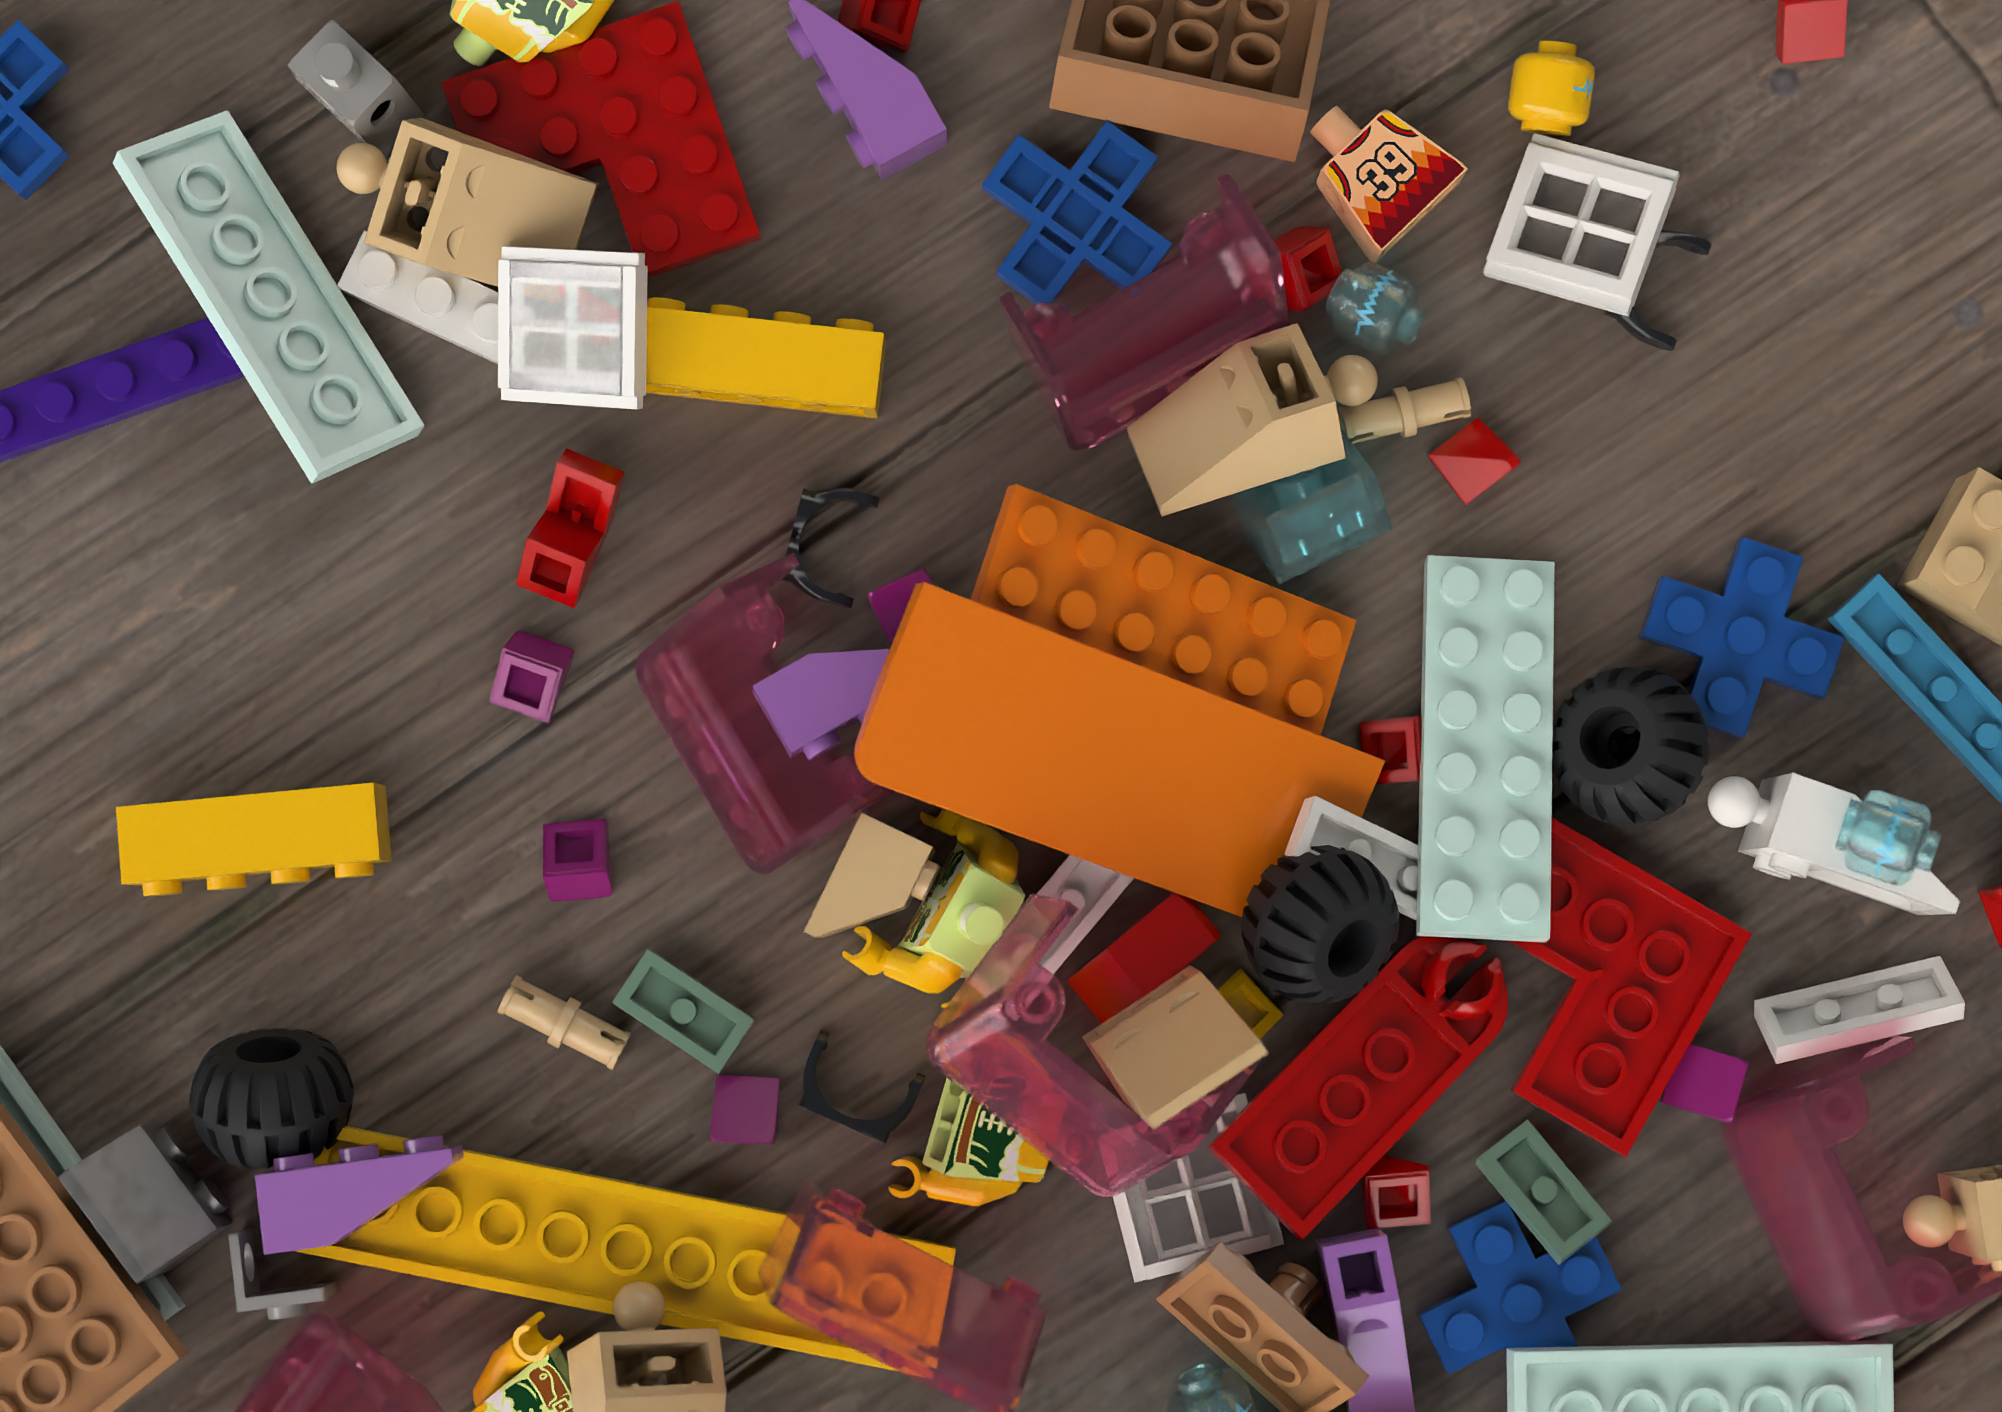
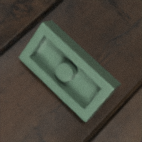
[612,949,756,1074]
[1475,1119,1612,1265]

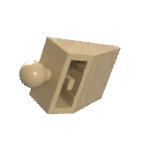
[336,117,599,304]
[1127,323,1378,517]
[1082,966,1268,1129]
[1903,1165,2002,1271]
[567,1281,727,1412]

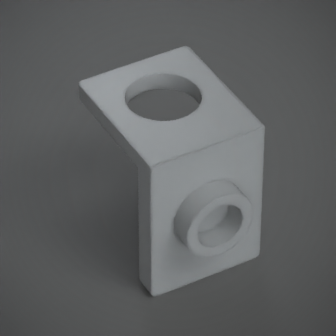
[228,1227,338,1320]

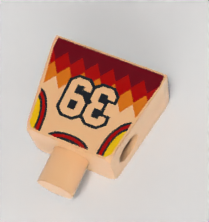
[1310,105,1468,265]

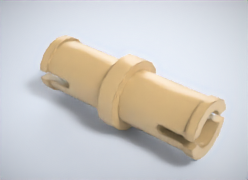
[1337,377,1471,447]
[497,975,631,1070]

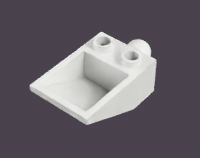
[1708,773,1960,915]

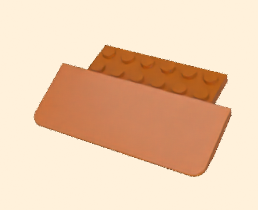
[854,484,1385,917]

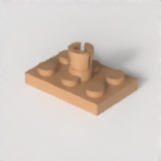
[1156,1242,1370,1412]

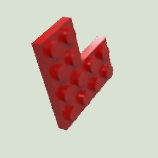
[441,1,762,278]
[1505,818,1752,1157]

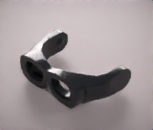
[1604,230,1712,351]
[780,488,880,608]
[799,1030,926,1144]

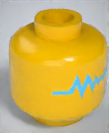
[1508,41,1595,136]

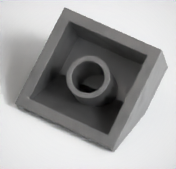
[58,1121,232,1284]

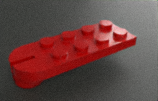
[1207,936,1508,1240]

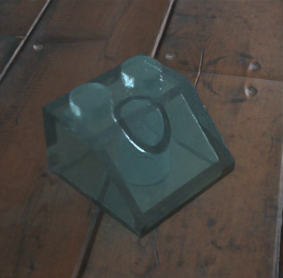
[1228,429,1393,585]

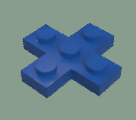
[0,20,70,201]
[982,121,1172,313]
[1639,537,1845,739]
[1417,1199,1622,1375]

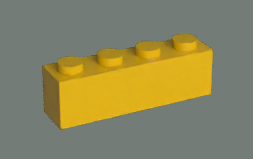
[646,297,886,419]
[116,782,392,896]

